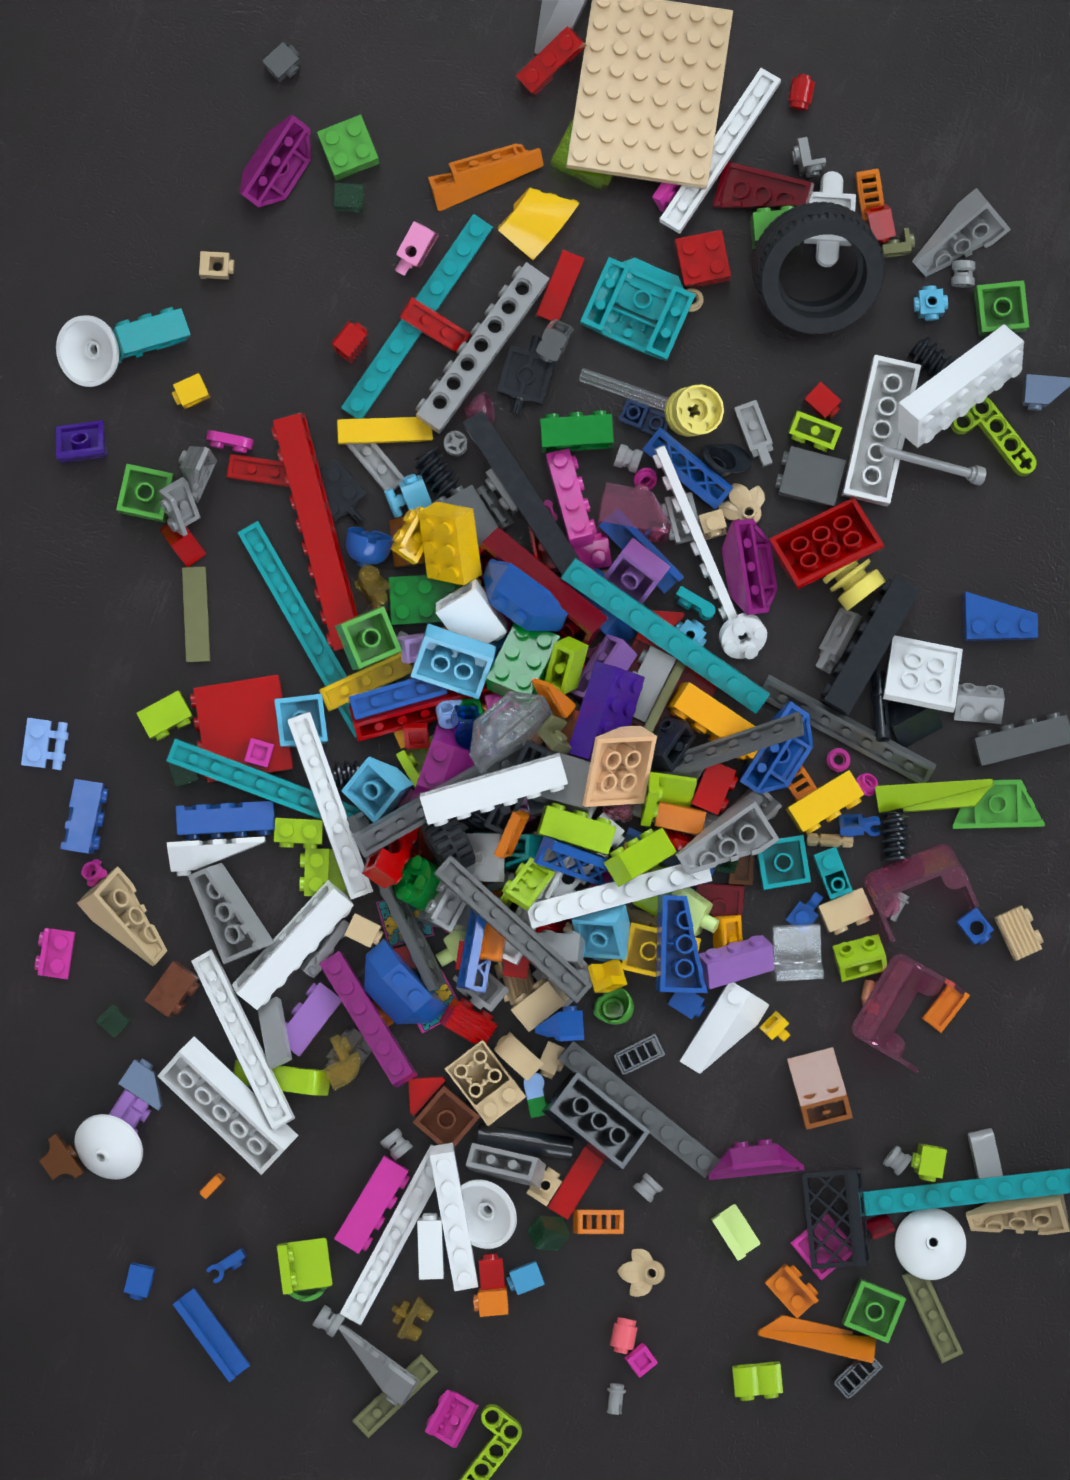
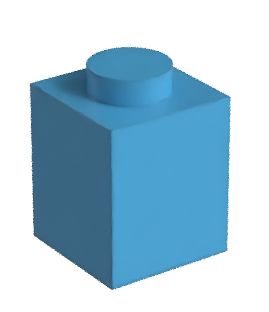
[507,1260,545,1295]

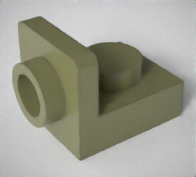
[881,228,915,258]
[537,715,572,755]

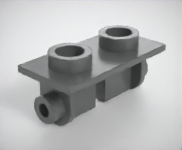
[476,484,514,530]

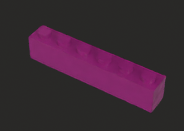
[319,951,417,1088]

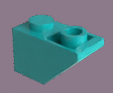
[812,847,853,900]

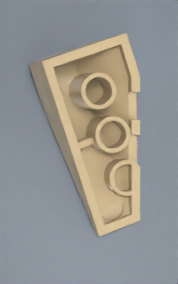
[77,866,167,966]
[966,1194,1070,1235]

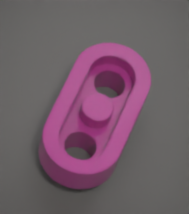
[206,430,254,453]

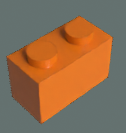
[473,1286,509,1317]

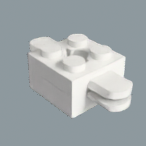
[804,171,856,267]

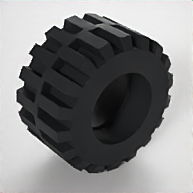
[421,817,476,869]

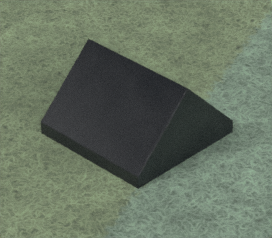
[888,701,943,748]

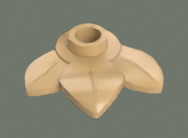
[719,483,765,523]
[617,1249,665,1297]

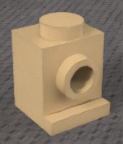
[199,251,235,280]
[698,509,727,541]
[539,1041,565,1079]
[526,1167,562,1206]

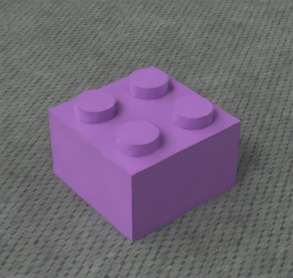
[604,538,671,604]

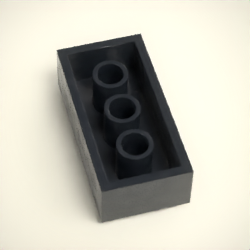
[542,1072,651,1171]

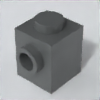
[262,42,300,83]

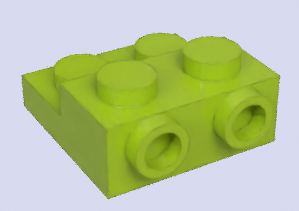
[300,848,349,897]

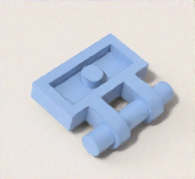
[21,718,69,770]

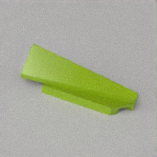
[875,779,994,813]

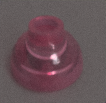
[465,392,495,424]
[603,804,634,823]

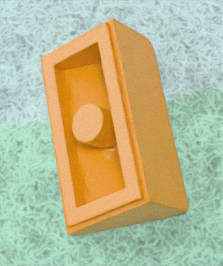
[713,915,743,949]

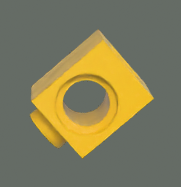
[172,373,210,409]

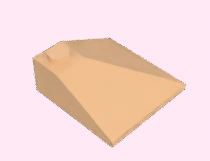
[582,726,657,807]

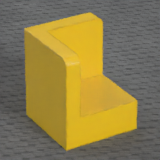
[588,959,627,993]

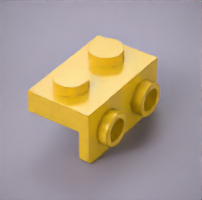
[390,506,424,564]

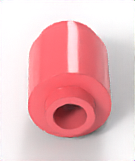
[610,1317,638,1354]

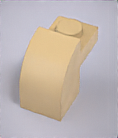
[494,1031,544,1081]

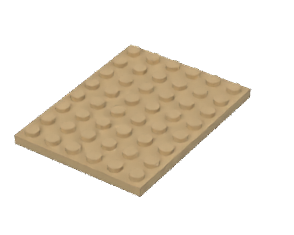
[566,0,733,189]

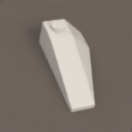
[167,837,266,876]
[680,982,769,1074]

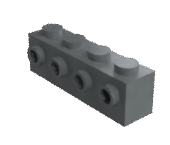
[972,712,1070,767]

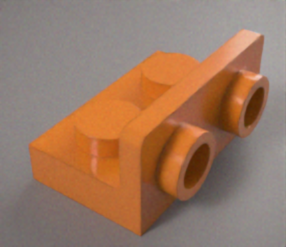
[765,1263,819,1318]

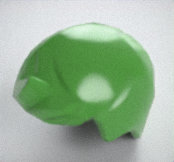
[593,988,634,1025]

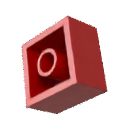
[674,230,731,290]
[691,764,738,816]

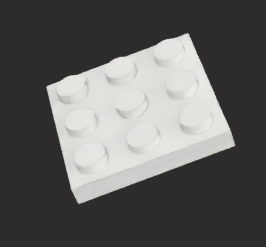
[883,636,963,713]

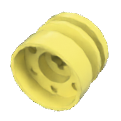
[664,384,724,437]
[822,559,886,611]

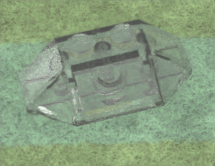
[470,691,553,774]

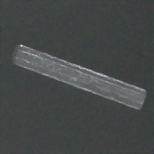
[579,368,669,411]

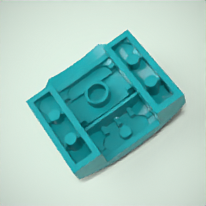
[580,257,696,361]

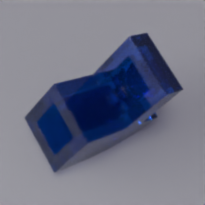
[451,705,500,750]

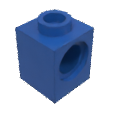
[955,907,994,945]
[667,992,705,1019]
[124,1262,156,1300]

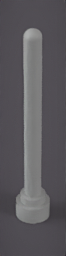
[880,446,986,486]

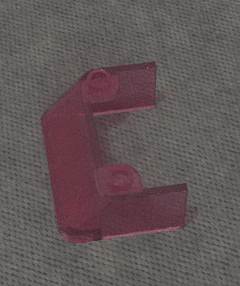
[596,483,672,543]
[864,844,979,942]
[852,954,966,1073]

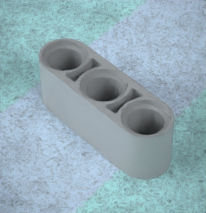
[968,1128,1003,1179]

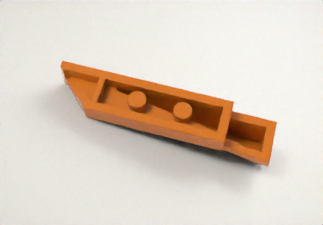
[428,144,544,211]
[757,1315,876,1363]

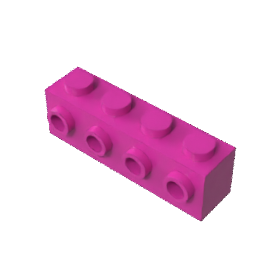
[546,448,597,549]
[334,1155,410,1254]

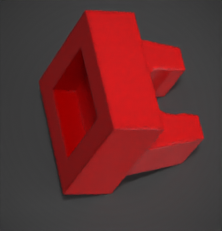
[403,723,430,749]

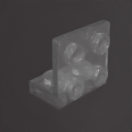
[773,924,824,981]

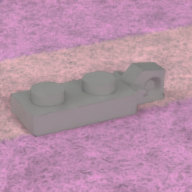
[734,400,773,467]
[816,607,862,674]
[300,918,350,978]

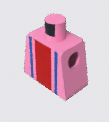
[395,221,439,277]

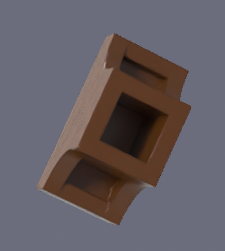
[39,1133,86,1180]

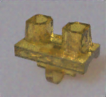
[355,565,390,606]
[391,1296,434,1342]

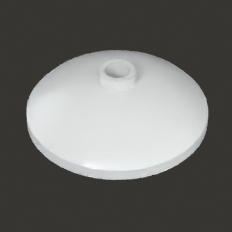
[56,315,119,387]
[74,1114,143,1179]
[461,1180,517,1249]
[894,1208,966,1280]

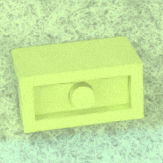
[711,1204,760,1261]

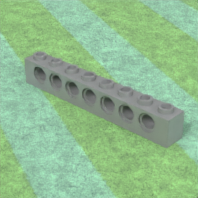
[415,262,549,434]

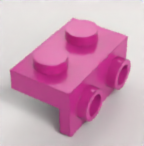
[565,531,612,569]
[425,1390,479,1448]

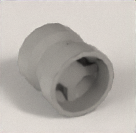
[951,260,975,288]
[613,444,643,473]
[380,1128,413,1161]
[313,1305,345,1338]

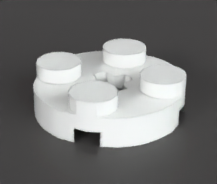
[719,613,767,659]

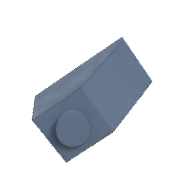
[1022,374,1070,411]
[118,1058,163,1110]

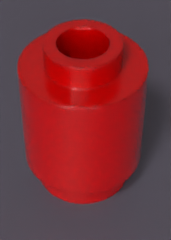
[788,74,815,110]

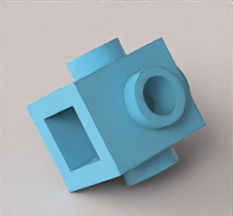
[913,286,948,321]
[676,619,707,646]

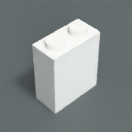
[436,579,507,644]
[417,1213,444,1280]

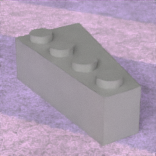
[188,863,275,964]

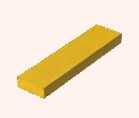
[337,417,433,445]
[319,652,413,711]

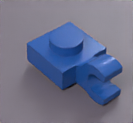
[838,814,880,837]
[785,892,823,934]
[206,1248,247,1283]

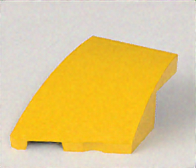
[498,188,579,260]

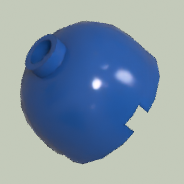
[345,527,393,568]

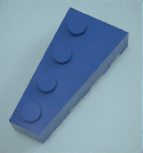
[176,801,276,840]
[655,895,708,993]

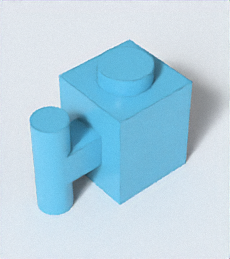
[384,474,432,518]

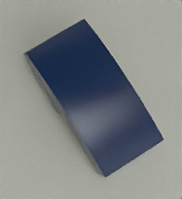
[618,398,669,440]

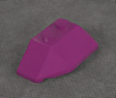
[240,115,311,207]
[722,519,778,615]
[410,722,477,802]
[708,1139,804,1180]

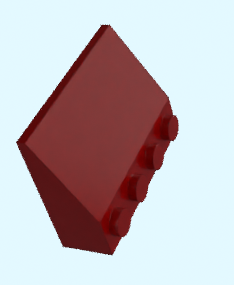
[769,497,884,589]

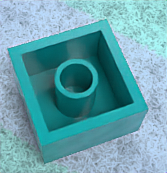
[756,835,811,890]

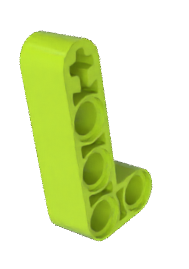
[951,397,1037,476]
[233,1060,331,1096]
[459,1404,522,1480]

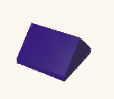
[56,420,108,463]

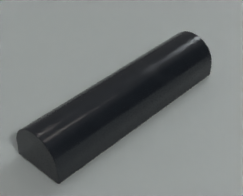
[484,739,549,835]
[477,1124,574,1161]

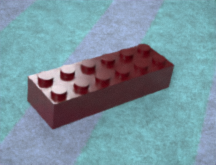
[477,527,608,646]

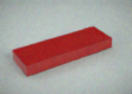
[536,250,585,322]
[398,297,471,355]
[227,454,290,487]
[547,1146,603,1220]

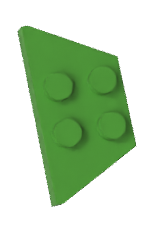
[952,779,1045,829]

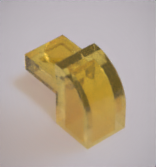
[324,1034,361,1091]

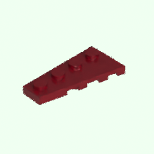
[712,162,815,208]

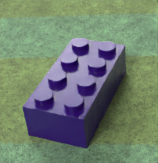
[569,661,645,760]

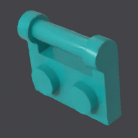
[675,586,715,621]

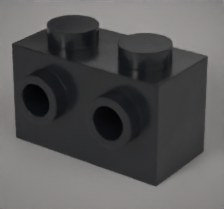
[651,717,697,772]

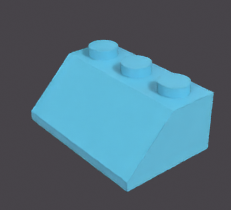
[410,624,496,699]

